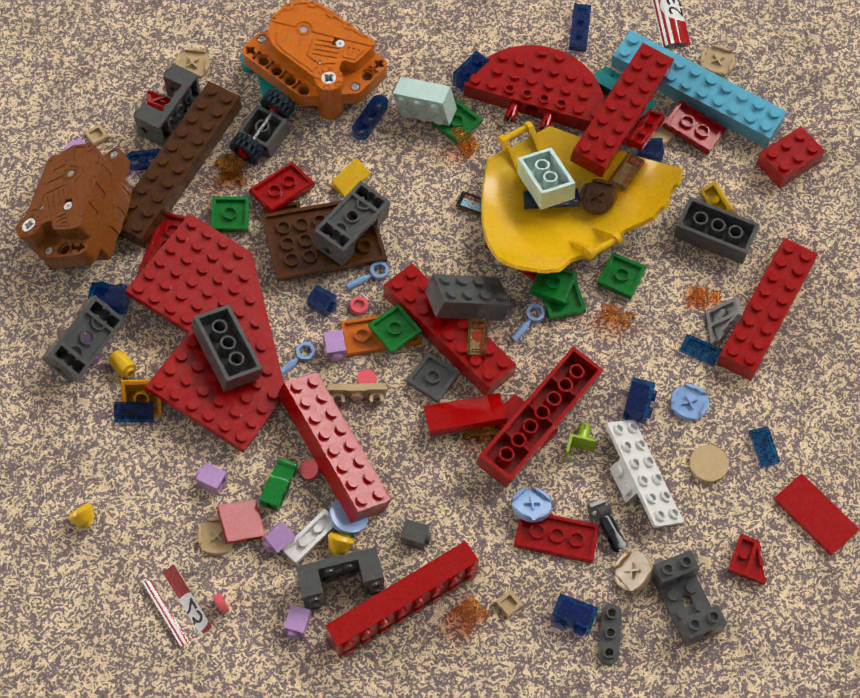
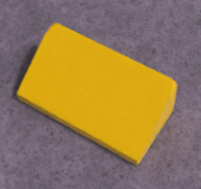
[332,158,370,197]
[700,181,736,214]

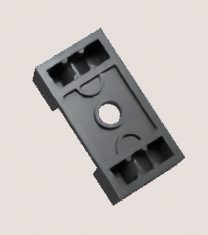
[134,63,201,147]
[313,181,390,266]
[41,295,125,383]
[296,547,384,610]
[652,550,727,647]

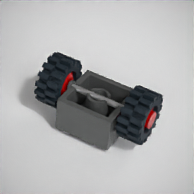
[229,89,295,165]

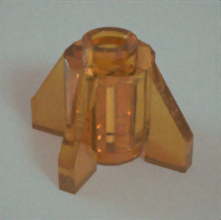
[215,154,245,186]
[449,593,490,635]

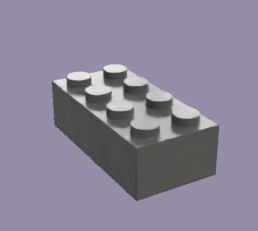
[674,197,759,264]
[424,274,511,321]
[191,304,263,392]

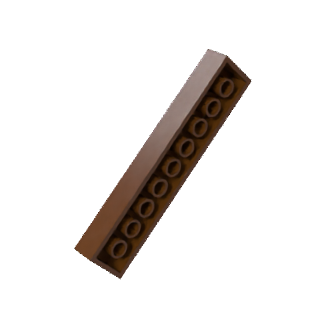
[119,81,242,248]

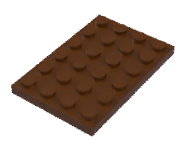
[261,200,387,282]

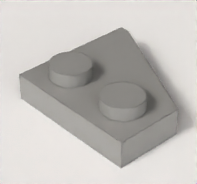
[706,297,743,345]

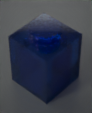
[636,138,664,162]
[307,285,338,318]

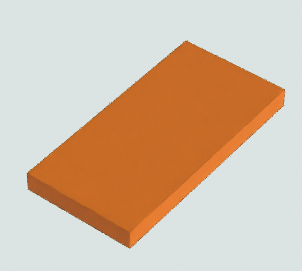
[340,315,422,357]

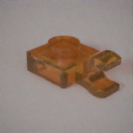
[450,126,480,158]
[688,286,722,307]
[600,303,635,328]
[461,425,496,442]

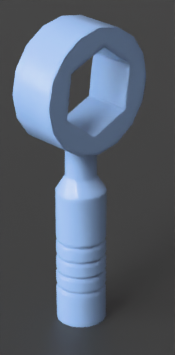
[345,261,389,291]
[510,304,545,343]
[281,342,315,376]

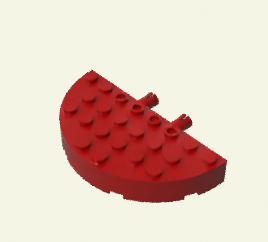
[464,45,604,131]

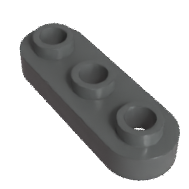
[598,604,622,665]

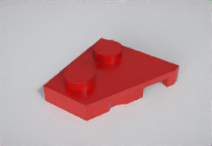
[146,89,171,111]
[727,534,767,585]

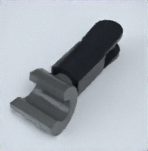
[587,498,626,553]

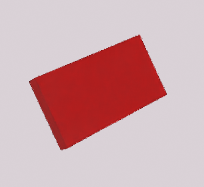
[137,213,186,274]
[423,393,507,436]
[773,473,860,556]
[513,514,600,564]

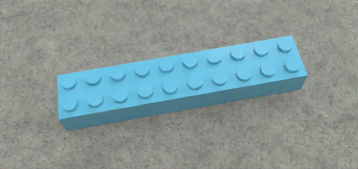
[611,30,787,148]

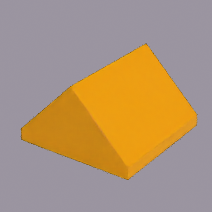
[121,380,163,418]

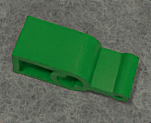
[259,457,298,512]

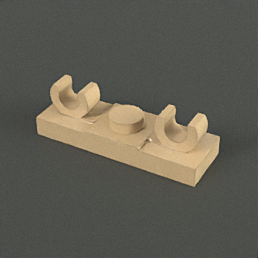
[328,383,386,405]

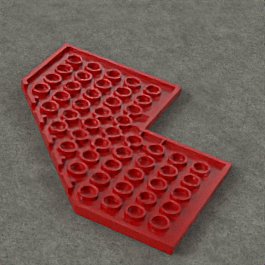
[125,214,284,453]

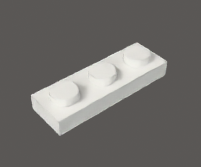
[282,509,334,565]

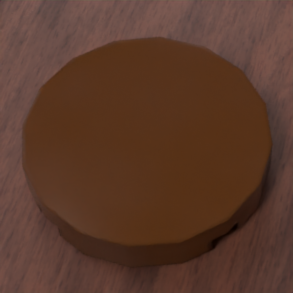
[579,179,616,215]

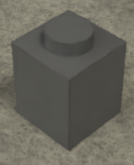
[400,519,432,550]

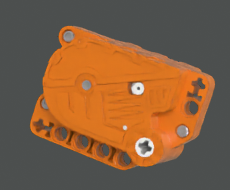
[242,0,387,120]

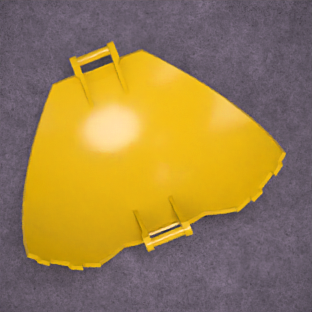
[481,121,684,274]

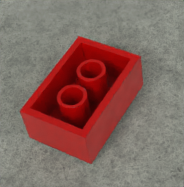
[756,126,825,189]

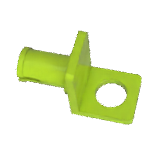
[564,422,596,462]

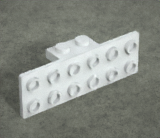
[605,420,683,528]

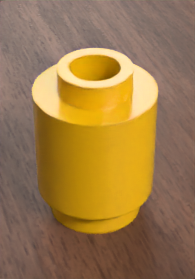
[108,350,136,378]

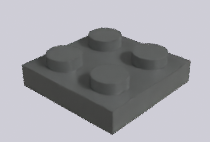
[406,352,460,404]

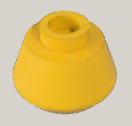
[68,503,95,529]
[328,532,354,556]

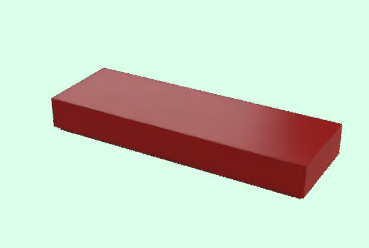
[626,109,665,151]

